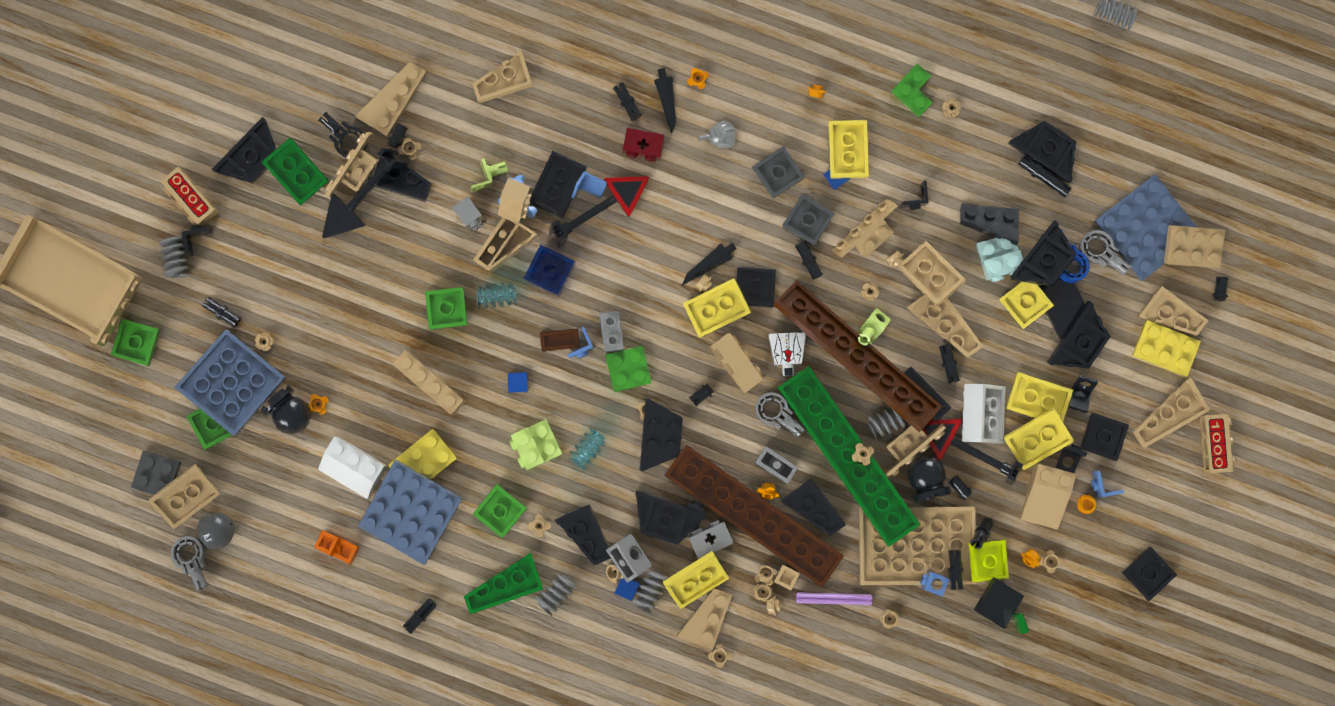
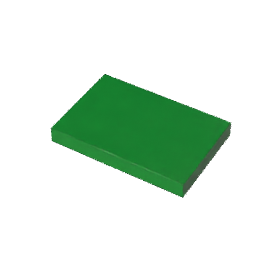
[261,137,329,206]

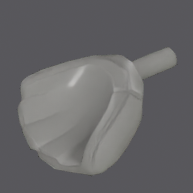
[698,120,736,149]

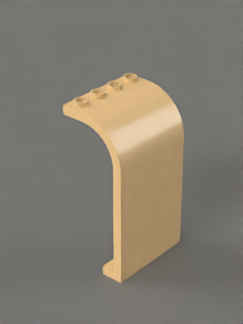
[0,215,143,346]

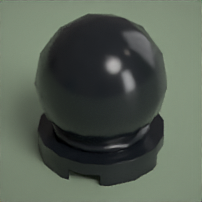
[260,385,311,434]
[908,456,951,502]

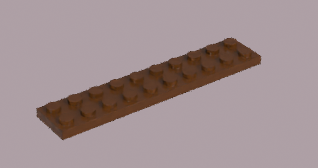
[773,280,942,433]
[664,444,844,588]

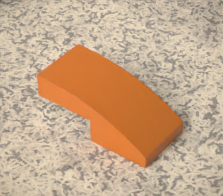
[314,530,360,564]

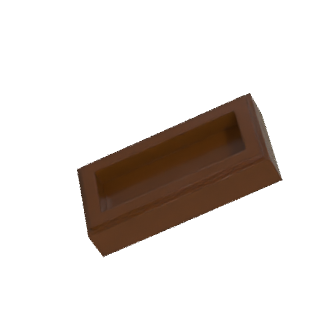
[540,328,580,352]

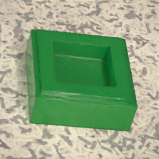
[1013,612,1029,634]

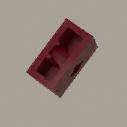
[623,128,665,162]

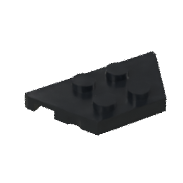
[212,117,276,184]
[1008,121,1076,183]
[1010,220,1076,287]
[1047,301,1111,369]
[639,397,683,471]
[635,490,707,545]

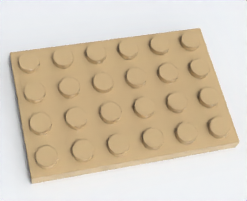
[859,507,977,585]

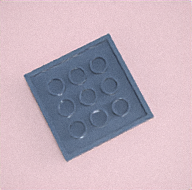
[1094,175,1197,281]
[174,330,286,437]
[358,460,463,565]

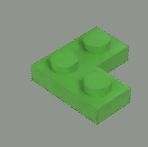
[891,64,933,117]

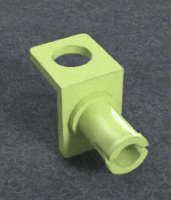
[470,158,508,192]
[857,308,891,345]

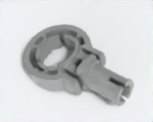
[1080,230,1131,275]
[755,392,806,438]
[171,536,208,591]

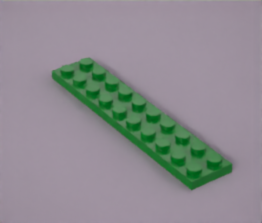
[777,366,921,547]

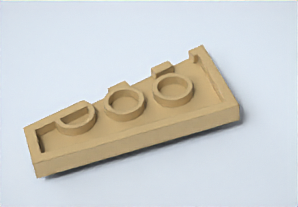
[354,62,427,137]
[906,294,984,358]
[1133,377,1210,448]

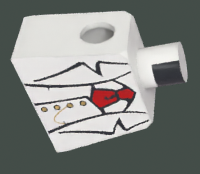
[768,332,806,376]

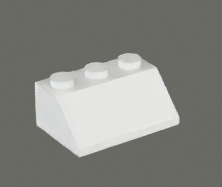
[962,384,1006,444]
[318,436,387,499]

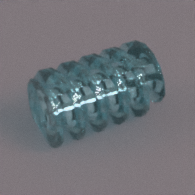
[477,282,517,310]
[568,427,606,470]

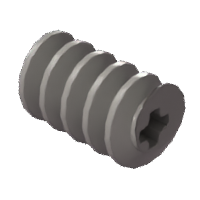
[1093,0,1137,31]
[160,236,189,278]
[868,407,906,440]
[632,571,668,614]
[536,574,578,616]

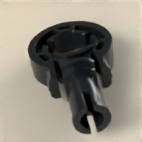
[318,112,368,158]

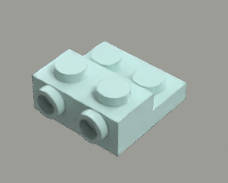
[975,238,1023,282]

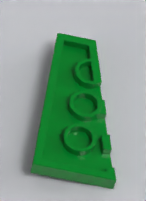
[464,553,544,615]

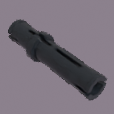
[1018,155,1071,198]

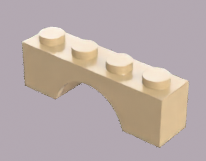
[393,350,466,415]

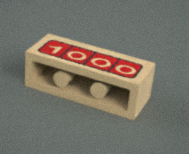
[160,167,219,227]
[1199,414,1235,473]

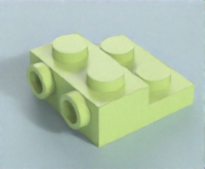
[509,419,562,470]

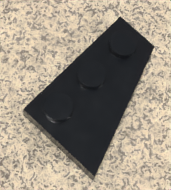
[374,157,432,202]

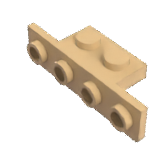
[325,132,379,198]
[832,199,897,258]
[884,424,946,478]

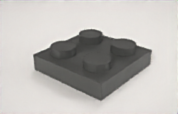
[752,146,805,199]
[782,193,835,246]
[131,451,181,495]

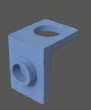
[572,172,607,198]
[568,326,594,359]
[1091,471,1124,497]
[920,570,949,597]

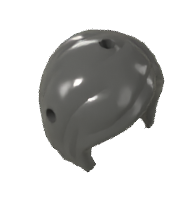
[197,513,235,550]

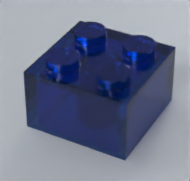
[523,244,576,297]

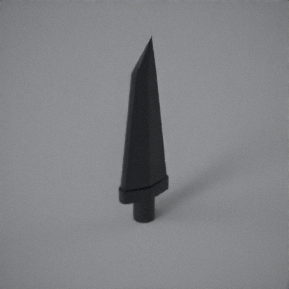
[654,68,676,134]
[682,243,737,286]

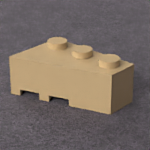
[498,178,533,224]
[473,217,539,273]
[710,332,764,394]

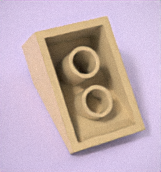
[1020,464,1076,530]

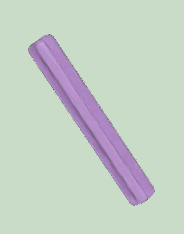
[796,592,873,605]

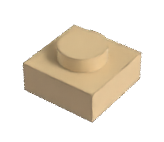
[774,564,800,591]

